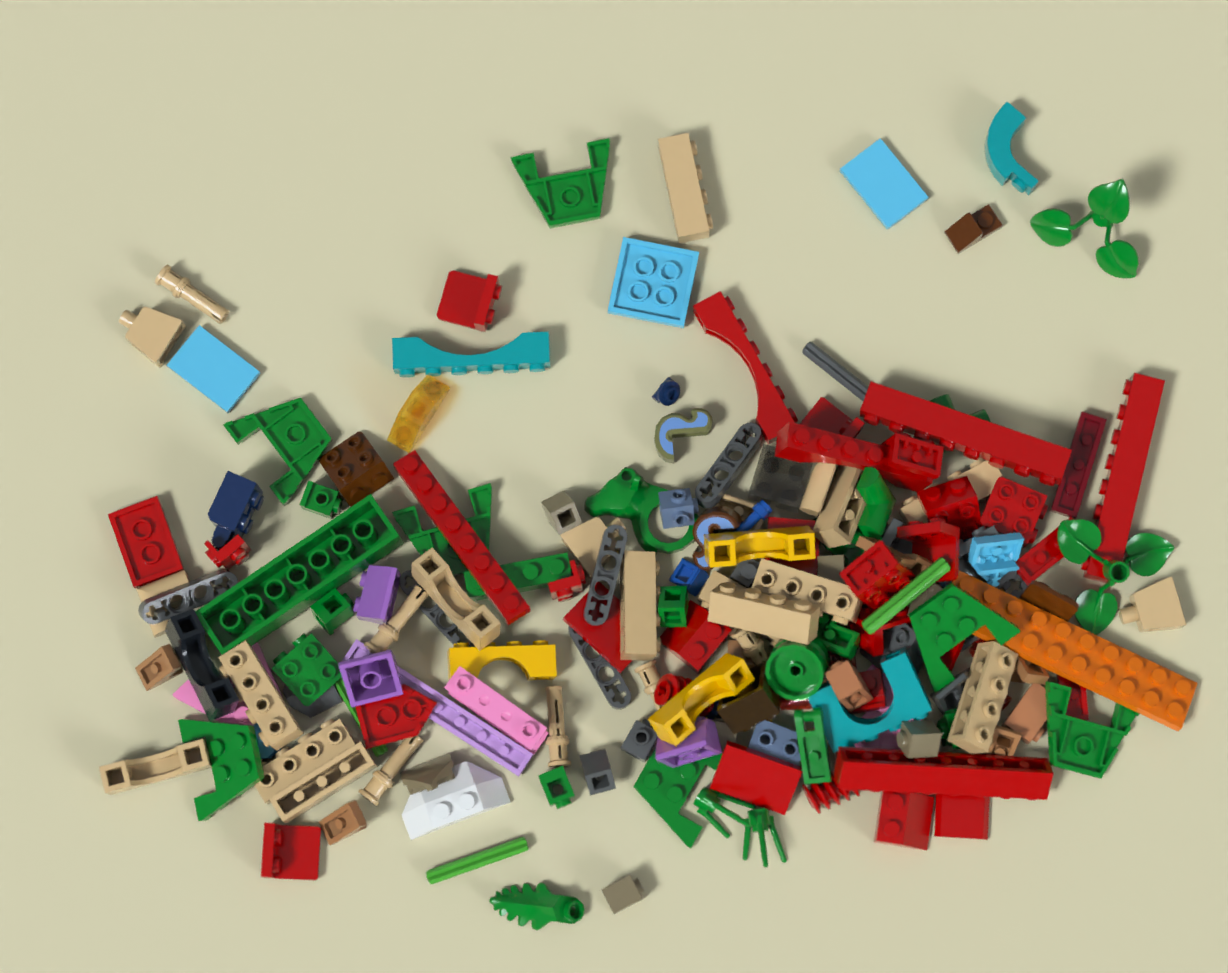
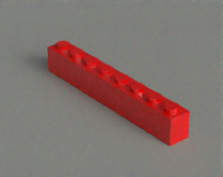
[1080,373,1165,585]
[860,381,1072,486]
[834,746,1054,801]

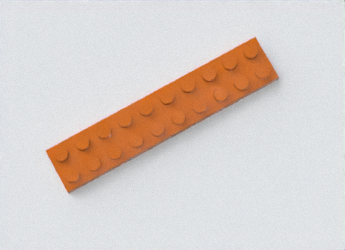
[951,570,1198,731]

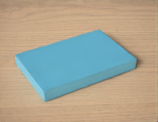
[840,138,928,230]
[167,325,261,413]

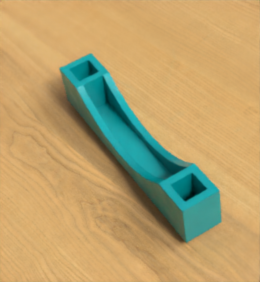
[392,332,551,378]

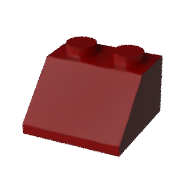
[660,600,732,674]
[874,791,934,851]

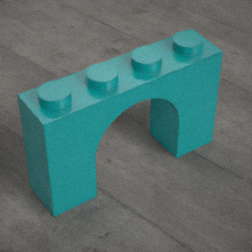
[808,647,932,753]

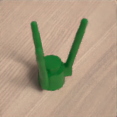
[693,786,756,838]
[742,808,787,868]

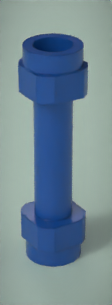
[733,500,773,532]

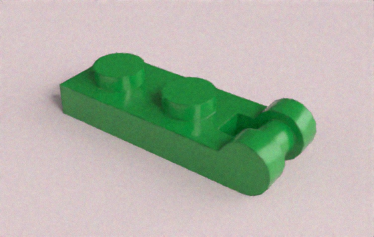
[794,707,832,784]

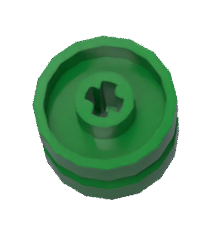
[765,638,830,701]

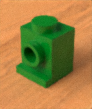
[299,481,343,519]
[658,586,689,627]
[310,588,354,636]
[538,766,575,809]

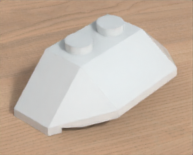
[402,761,511,840]

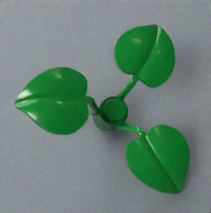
[1030,179,1139,279]
[1057,519,1174,635]

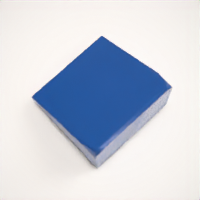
[669,558,709,596]

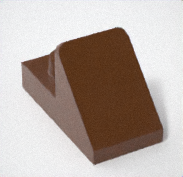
[944,204,1003,254]

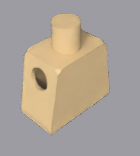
[119,306,186,368]
[560,517,627,579]
[1118,576,1186,632]

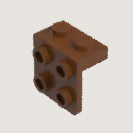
[319,432,394,507]
[1019,580,1079,621]

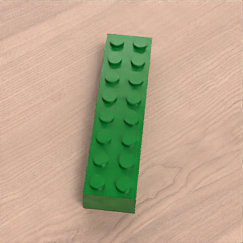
[196,494,404,655]

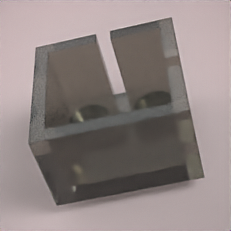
[748,444,813,514]

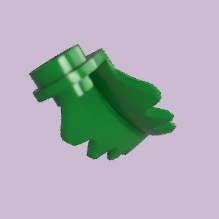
[489,883,584,930]

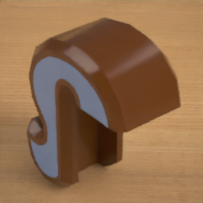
[692,506,743,571]

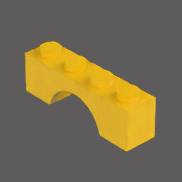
[704,526,815,568]
[447,640,557,681]
[648,653,755,746]

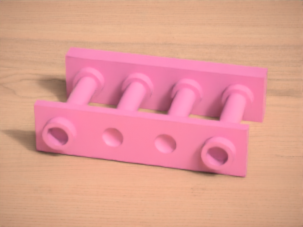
[444,666,549,755]

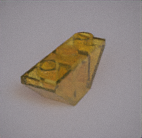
[387,375,451,454]

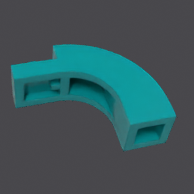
[985,102,1039,195]

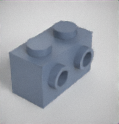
[748,720,801,765]

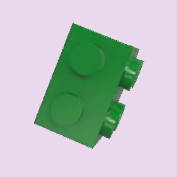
[271,633,342,706]

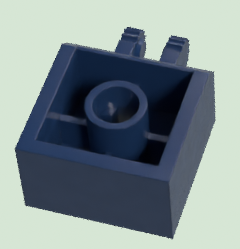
[208,471,264,551]

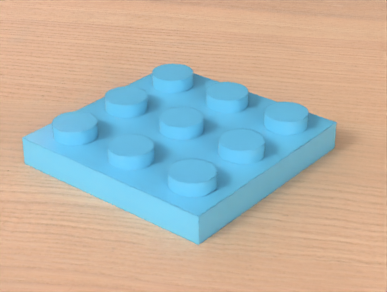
[608,237,699,328]

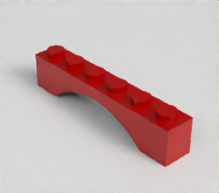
[693,291,798,445]
[775,422,933,492]

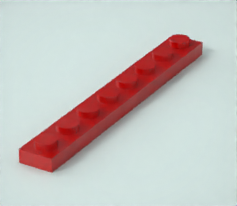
[393,450,531,625]

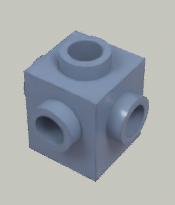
[658,488,699,529]

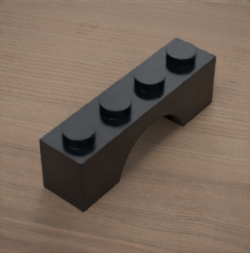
[165,609,239,721]

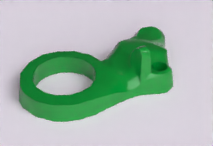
[584,467,698,557]

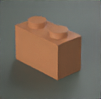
[824,660,874,712]
[1001,683,1047,745]

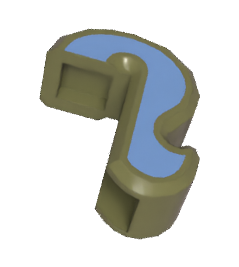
[654,408,713,464]

